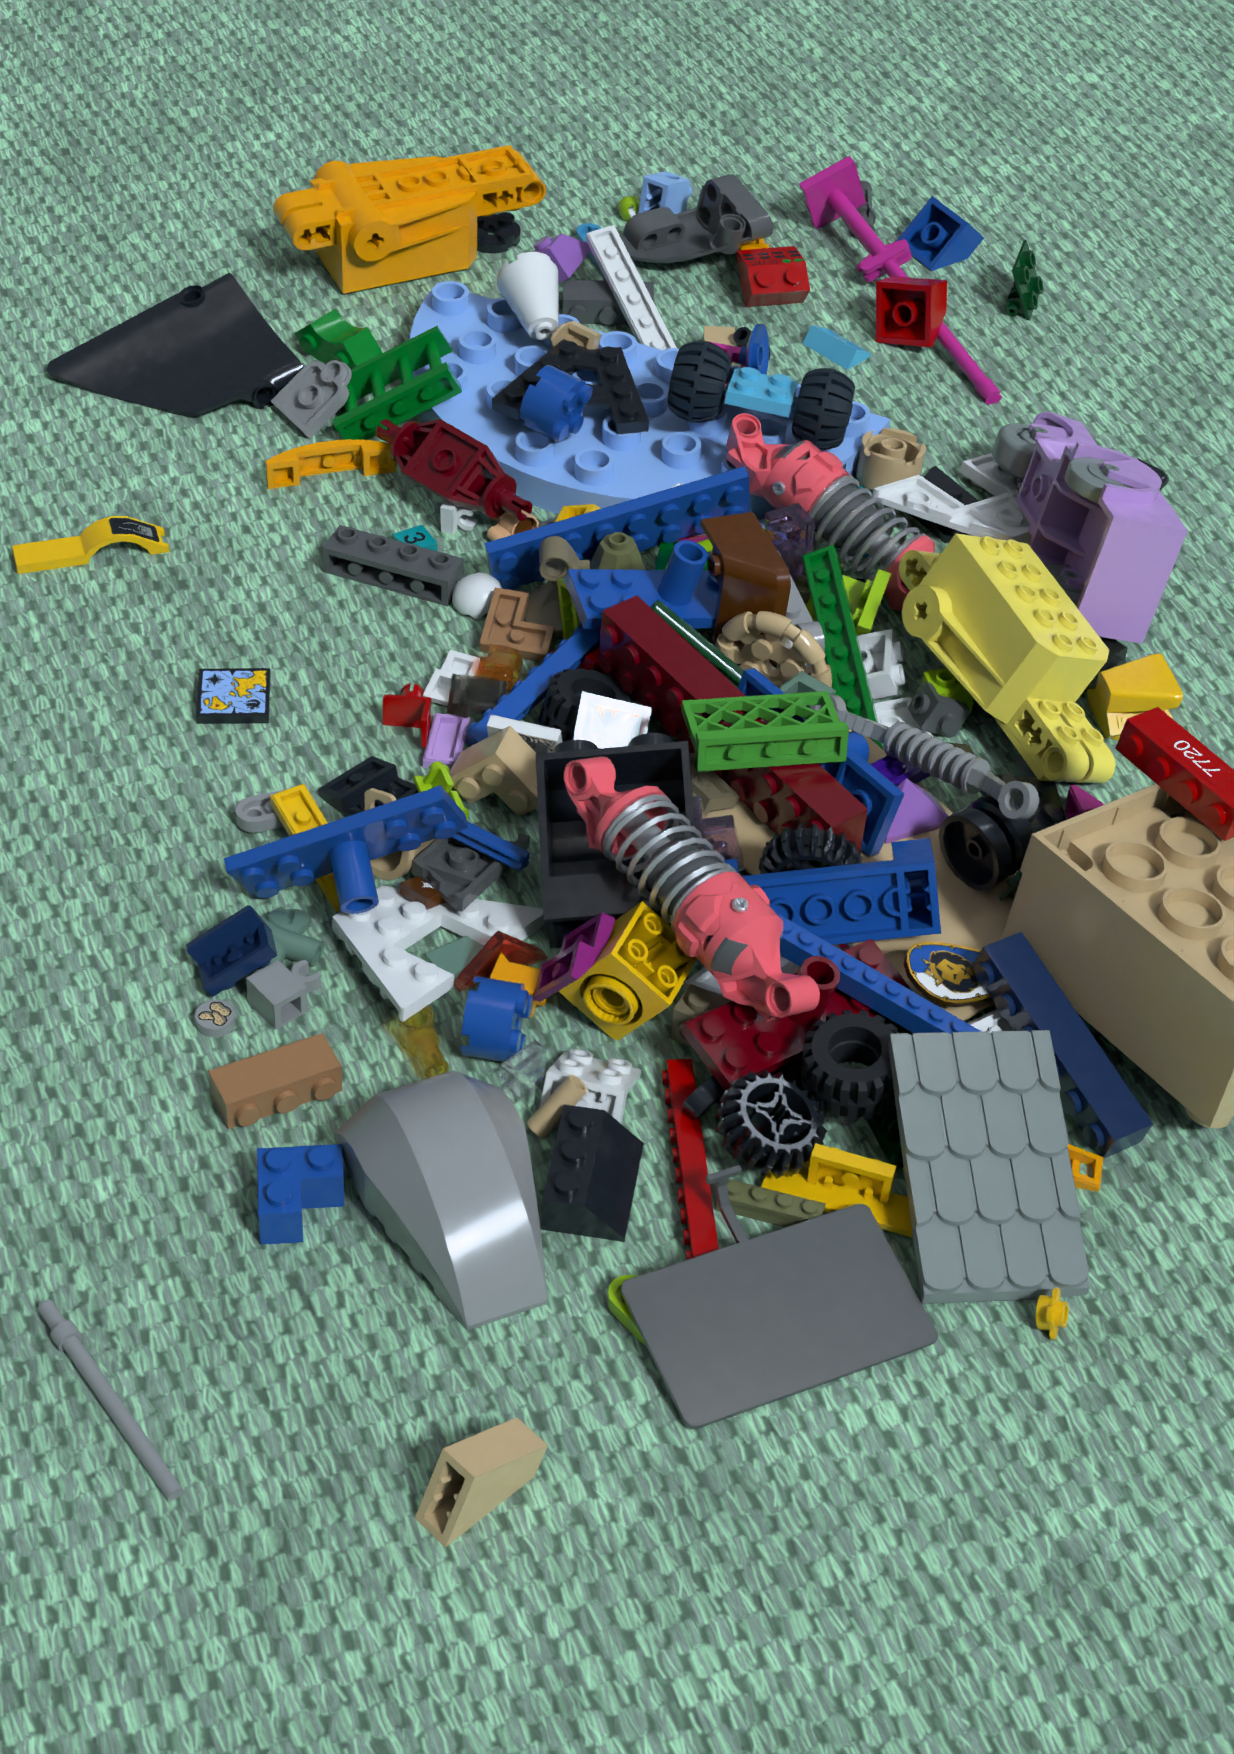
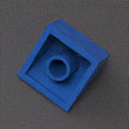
[897,196,984,271]

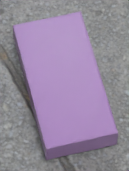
[423,713,470,770]

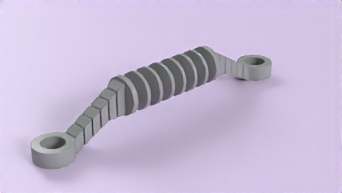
[810,694,1039,820]

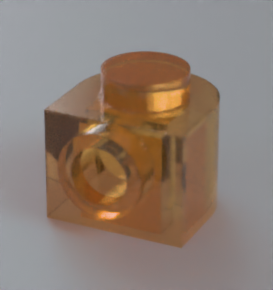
[477,644,523,690]

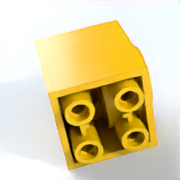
[558,901,697,1041]

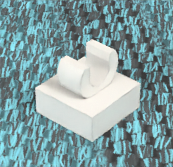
[440,500,477,535]

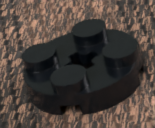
[477,212,521,254]

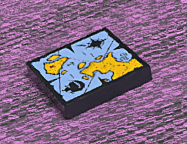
[196,668,271,724]

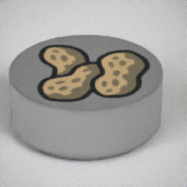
[195,1000,236,1037]

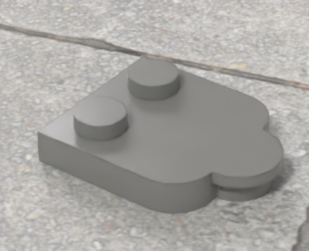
[271,360,352,439]

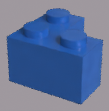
[257,1144,345,1245]

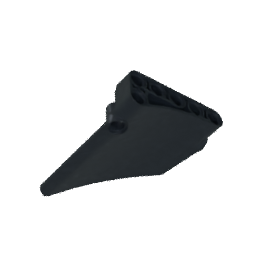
[47,272,303,417]

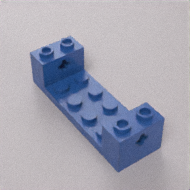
[725,838,941,945]

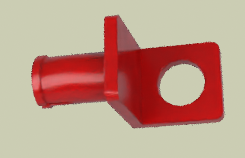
[383,683,431,748]

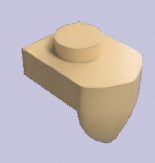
[550,321,602,350]

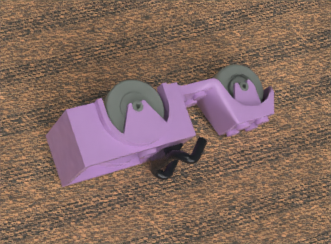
[992,412,1188,644]

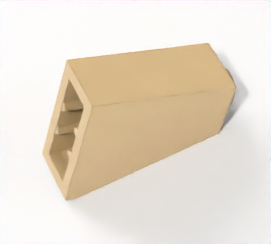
[415,1417,548,1547]

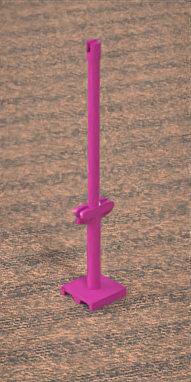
[799,156,1002,405]

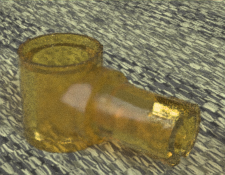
[398,1005,449,1078]

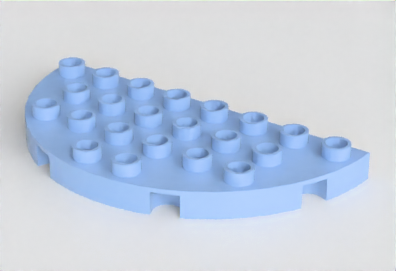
[410,281,891,518]

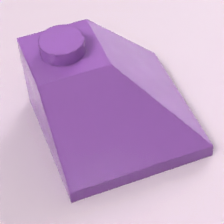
[533,234,591,283]

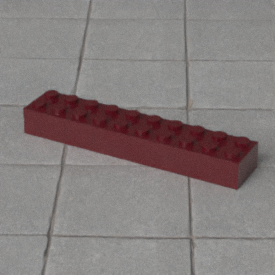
[598,595,868,851]

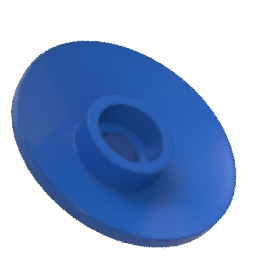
[739,324,769,375]

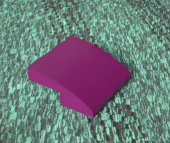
[533,912,616,1002]

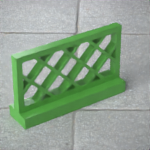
[681,691,849,772]

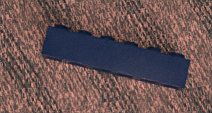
[972,932,1153,1159]

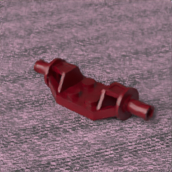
[376,419,532,521]

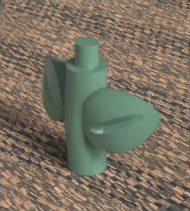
[241,909,324,982]

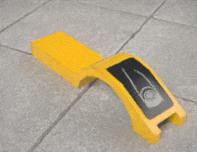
[12,516,170,574]

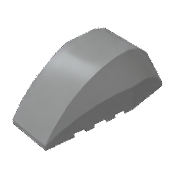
[334,1070,548,1331]

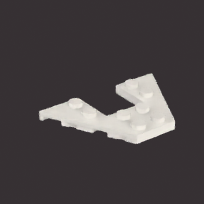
[872,453,1032,543]
[332,886,545,1022]

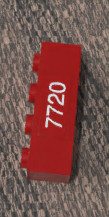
[1115,707,1234,841]

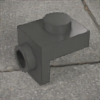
[908,682,972,738]

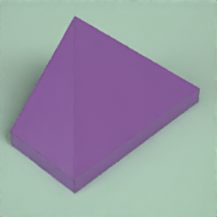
[884,778,948,844]

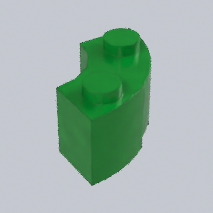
[294,309,383,369]

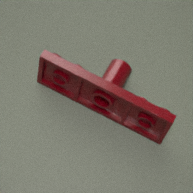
[681,939,913,1091]

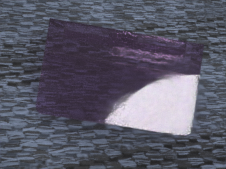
[693,795,745,871]

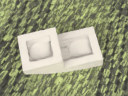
[423,650,484,708]

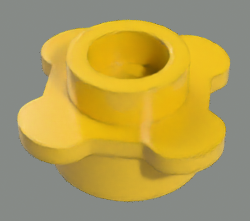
[1036,1287,1069,1340]

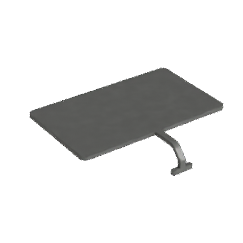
[621,1165,938,1429]

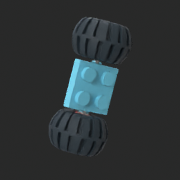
[667,341,855,450]

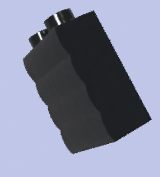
[535,733,696,949]

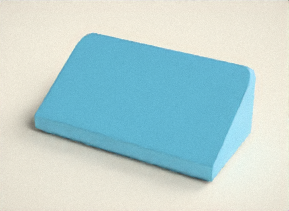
[803,325,871,370]

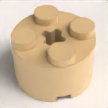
[856,428,926,490]

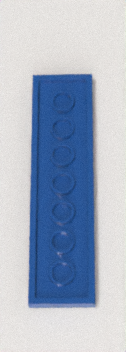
[484,466,750,590]

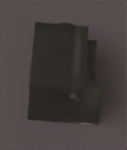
[447,674,507,718]

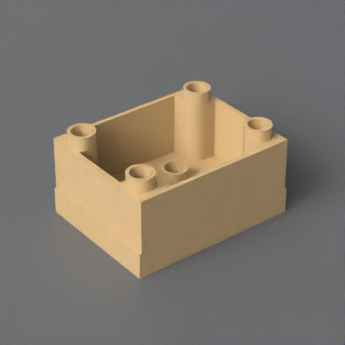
[1001,784,1234,1129]

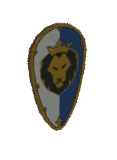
[903,941,992,1007]

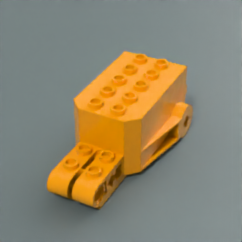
[273,145,546,294]

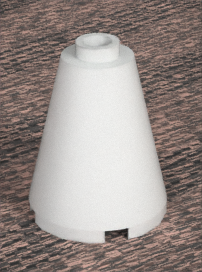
[497,252,559,340]

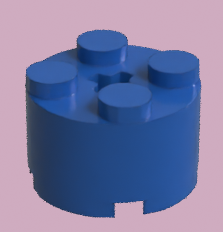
[520,365,593,442]
[461,976,533,1063]

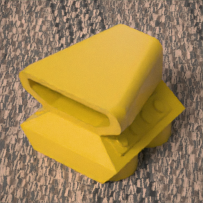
[1087,653,1183,741]

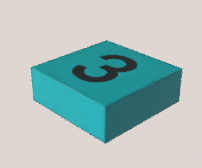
[392,525,437,551]

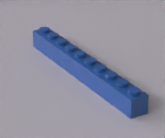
[465,625,601,746]
[778,914,982,1034]

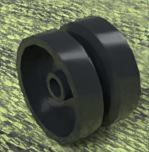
[938,794,1034,891]

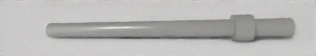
[37,1299,184,1502]

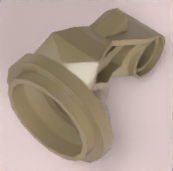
[524,536,590,639]

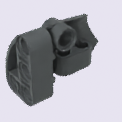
[619,174,773,263]

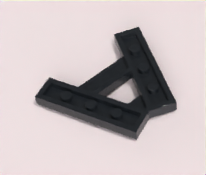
[492,339,649,435]

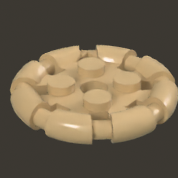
[715,611,832,688]

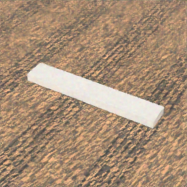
[586,225,677,350]

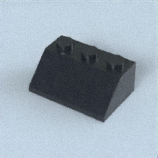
[541,1104,644,1242]

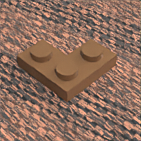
[479,587,555,662]

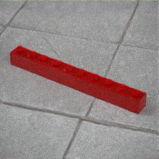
[662,1059,719,1261]

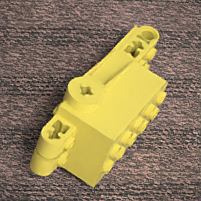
[899,533,1116,783]

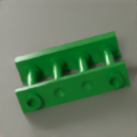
[333,325,462,440]

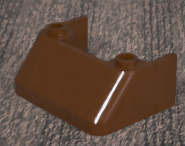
[700,512,791,668]

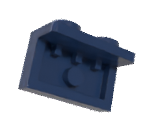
[186,905,278,997]

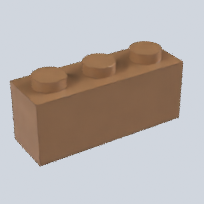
[208,1033,343,1129]

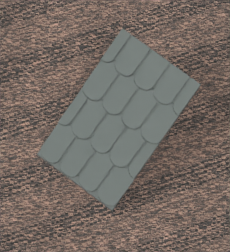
[888,1030,1090,1304]

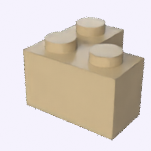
[449,726,538,816]

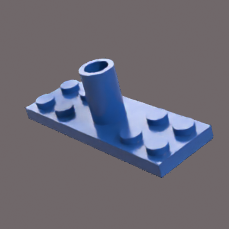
[564,540,720,629]
[738,668,905,857]
[224,785,468,914]

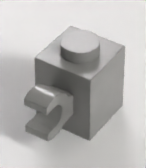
[246,960,321,1030]

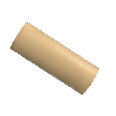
[527,1075,588,1138]

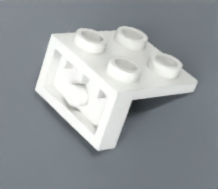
[540,1049,641,1124]

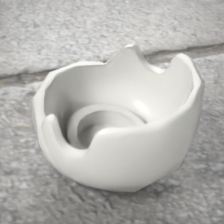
[452,572,503,619]

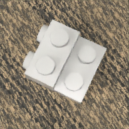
[824,629,906,699]

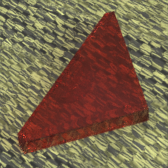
[454,931,548,992]

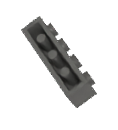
[323,525,464,607]

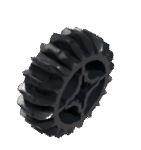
[759,823,863,874]
[715,1069,827,1179]

